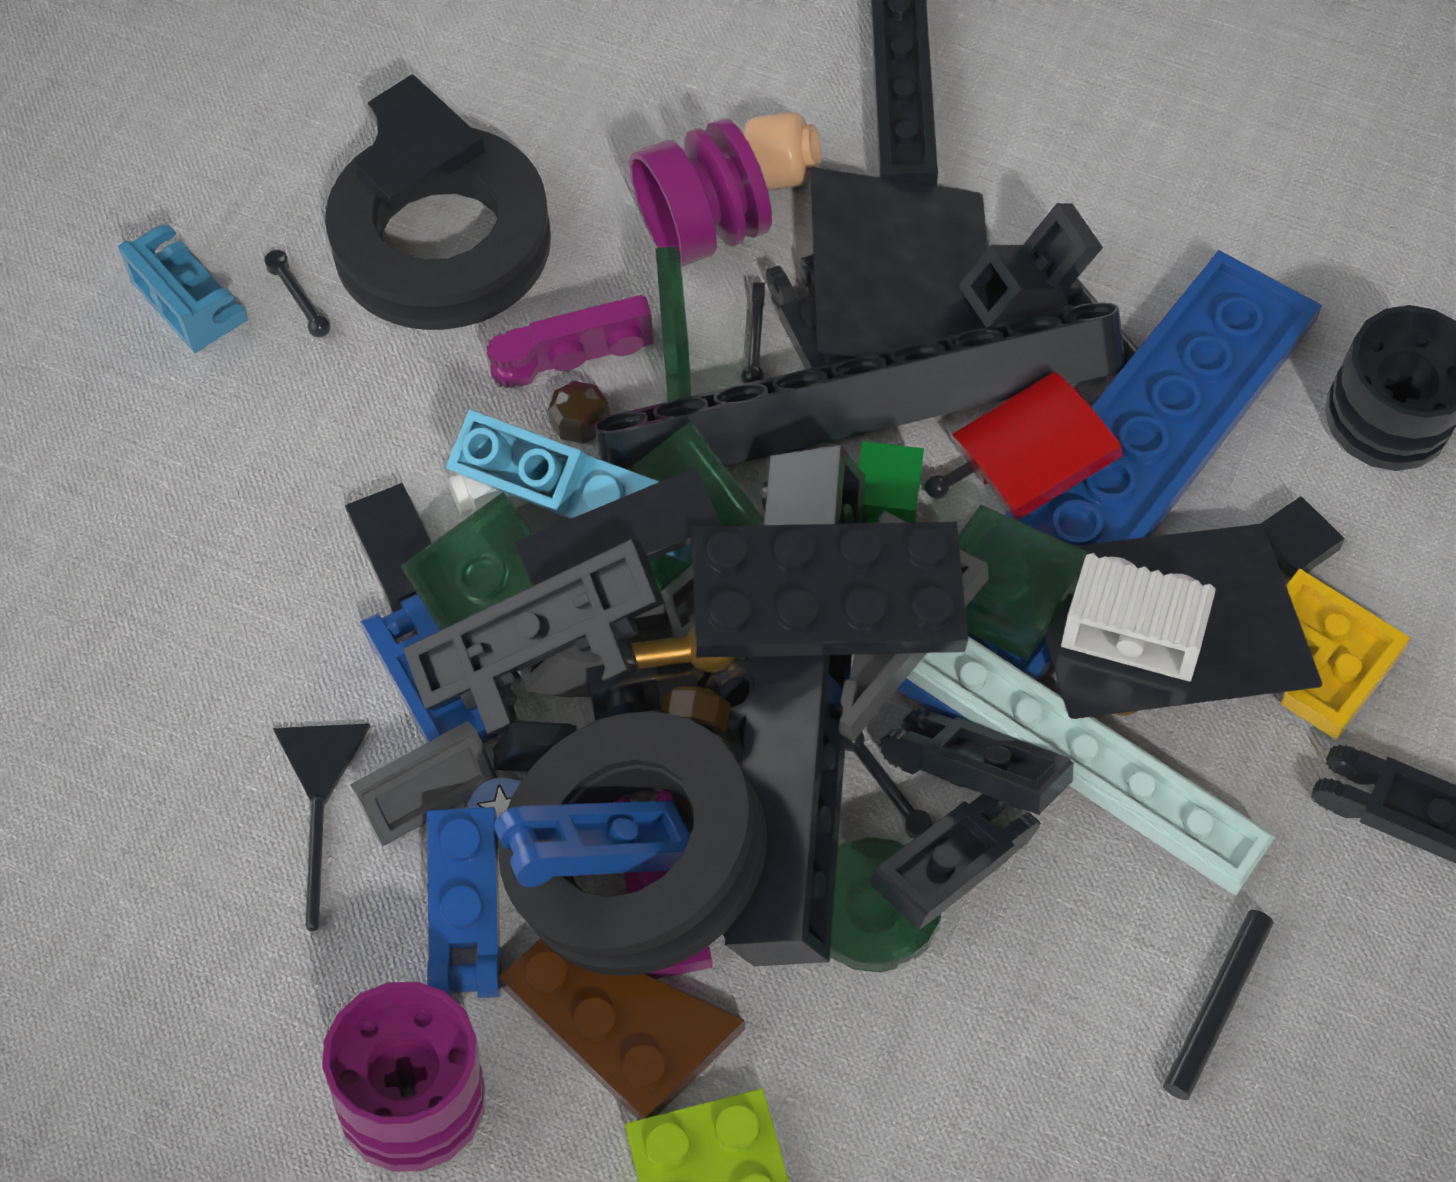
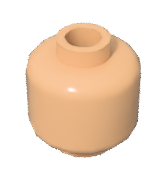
[743,112,821,190]

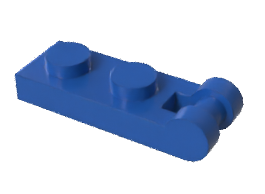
[360,594,498,744]
[494,801,690,887]
[427,807,501,998]

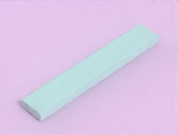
[907,636,1276,896]

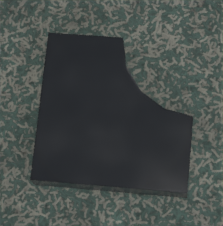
[355,74,485,211]

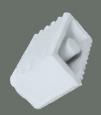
[1061,553,1216,682]

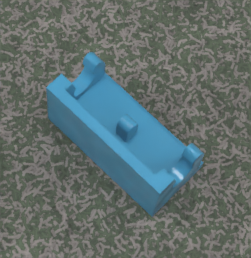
[118,225,248,354]

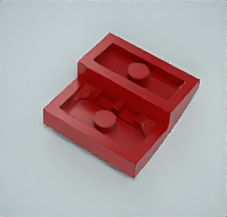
[951,371,1123,521]

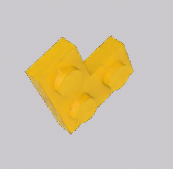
[1281,569,1411,740]

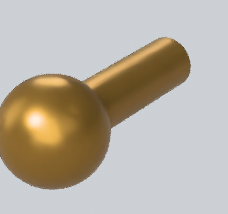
[631,626,735,673]

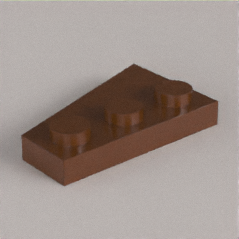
[499,938,745,1120]

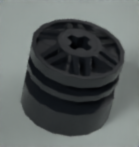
[1325,305,1456,471]

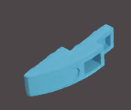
[445,409,692,562]

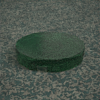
[830,837,941,973]

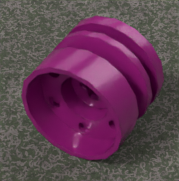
[629,118,772,268]
[322,982,485,1172]

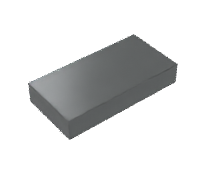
[350,721,498,847]

